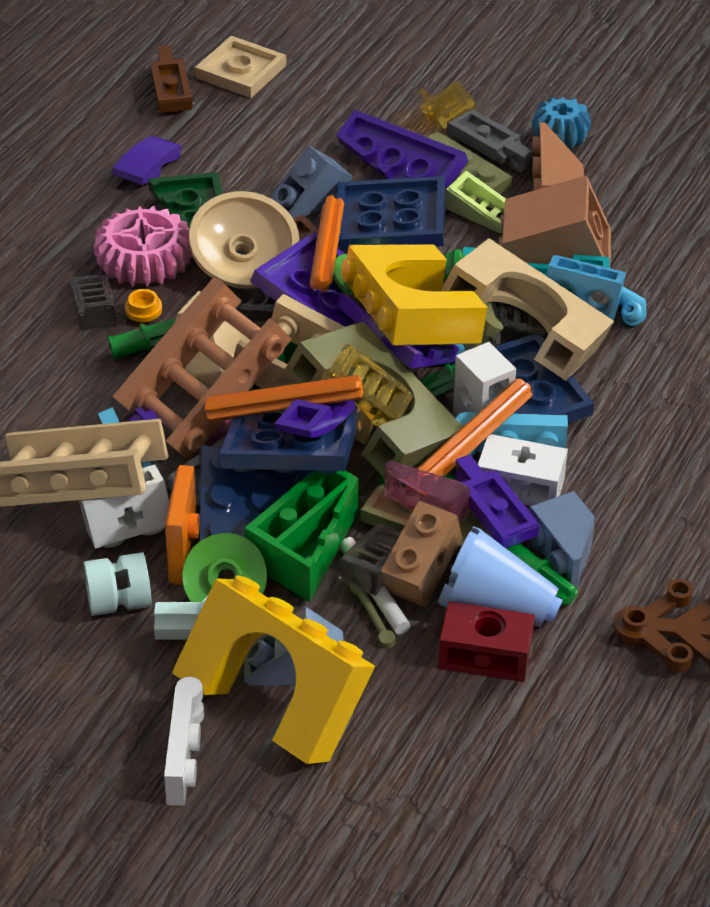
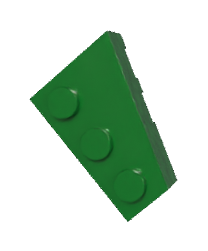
[244,470,358,602]

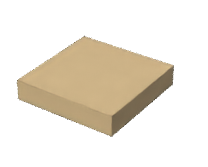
[195,36,286,98]

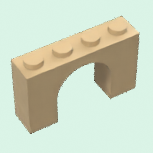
[440,239,614,381]

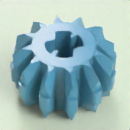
[532,97,591,149]

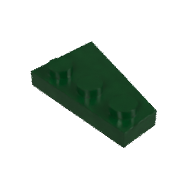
[148,172,223,231]

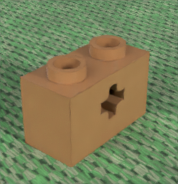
[381,500,463,608]

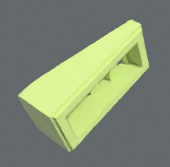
[445,171,506,234]

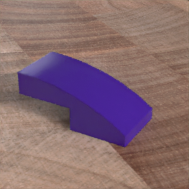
[112,135,182,185]
[275,399,355,438]

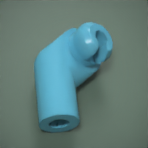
[619,286,646,326]

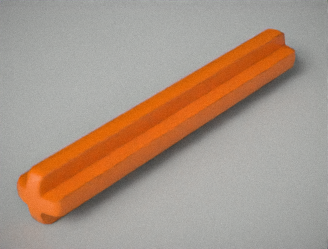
[309,195,344,293]
[204,375,363,421]
[412,379,532,491]

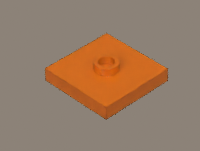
[165,465,200,585]

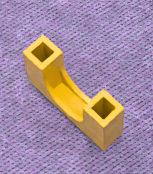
[341,245,487,345]
[172,575,375,764]

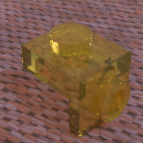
[418,80,477,129]

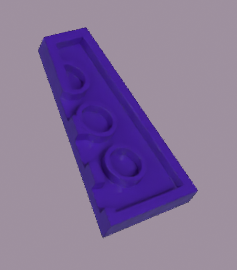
[336,110,469,189]

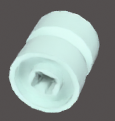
[83,552,152,616]

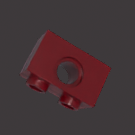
[438,601,535,682]

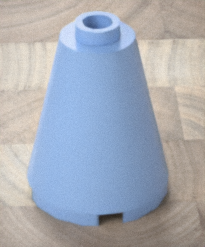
[438,526,563,627]

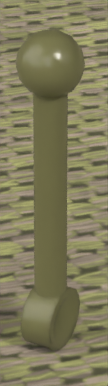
[350,579,395,649]

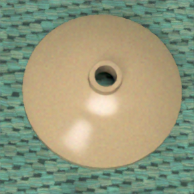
[189,191,299,289]

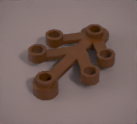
[613,579,710,673]

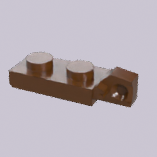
[150,45,192,113]

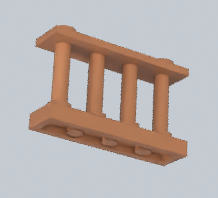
[112,276,291,461]

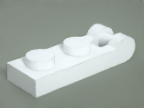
[164,677,204,806]

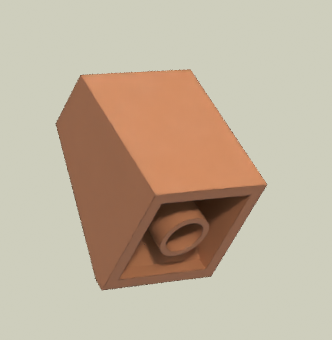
[499,175,611,267]

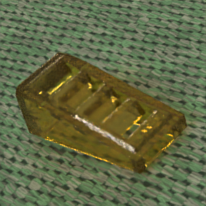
[328,344,413,427]

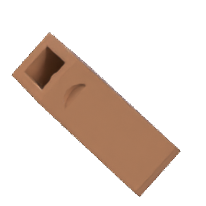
[531,122,584,191]

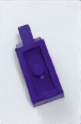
[454,454,539,548]

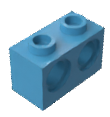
[546,255,626,321]

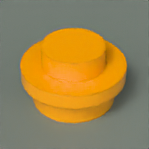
[125,289,162,323]

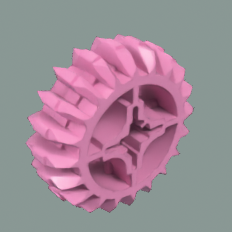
[94,206,192,287]

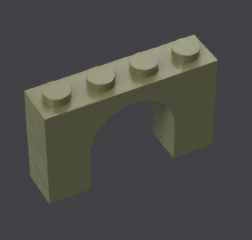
[284,322,463,482]

